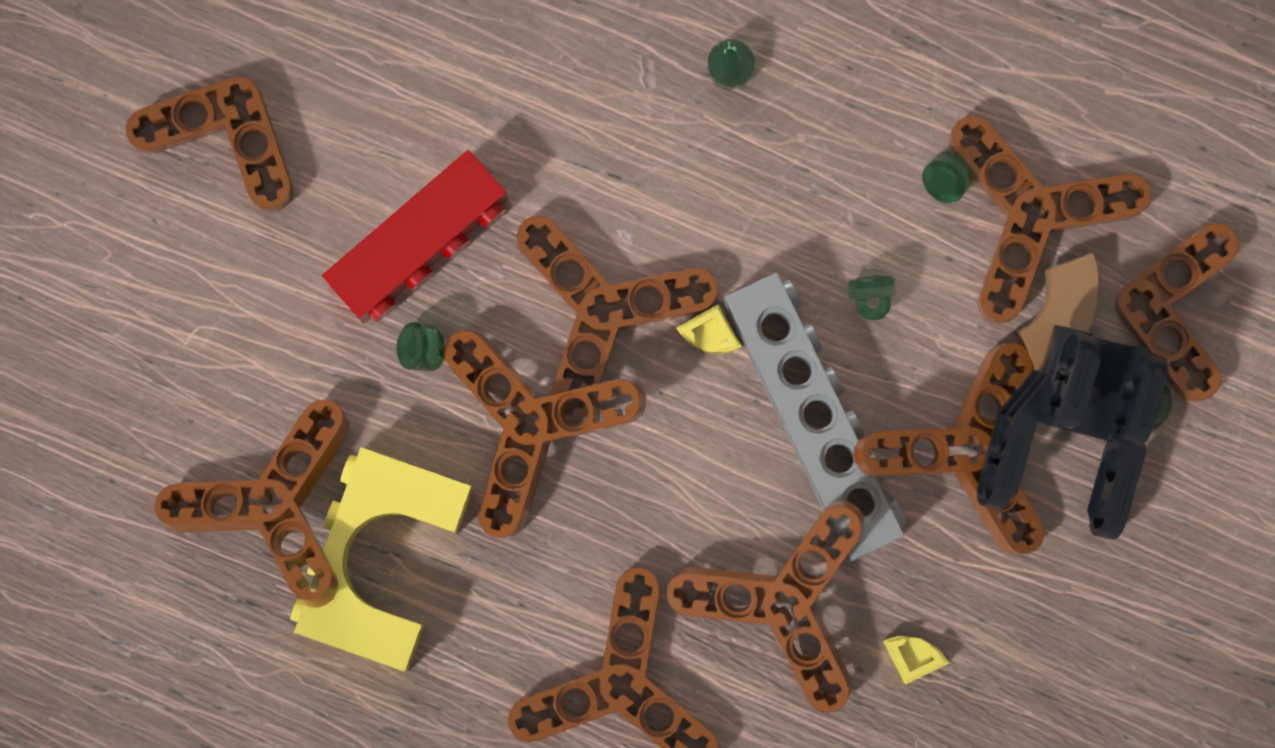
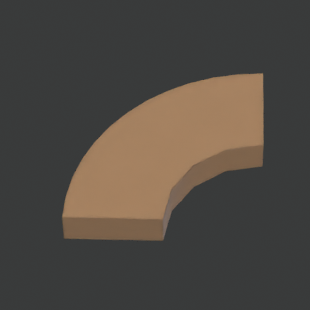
[1017,253,1099,371]

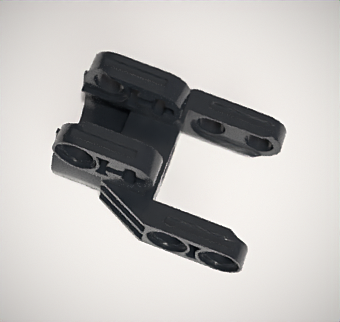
[977,325,1168,540]

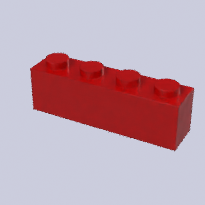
[321,149,509,324]

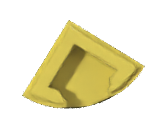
[676,305,742,354]
[883,636,949,685]

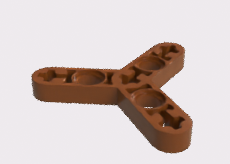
[949,116,1151,324]
[516,216,718,423]
[444,330,646,538]
[854,343,1044,554]
[154,399,349,608]
[666,501,864,713]
[508,568,719,748]

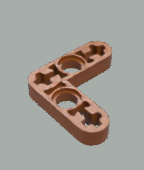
[126,76,293,212]
[1115,223,1239,402]

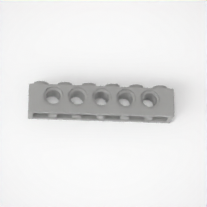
[723,272,907,562]

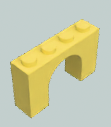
[290,447,474,672]

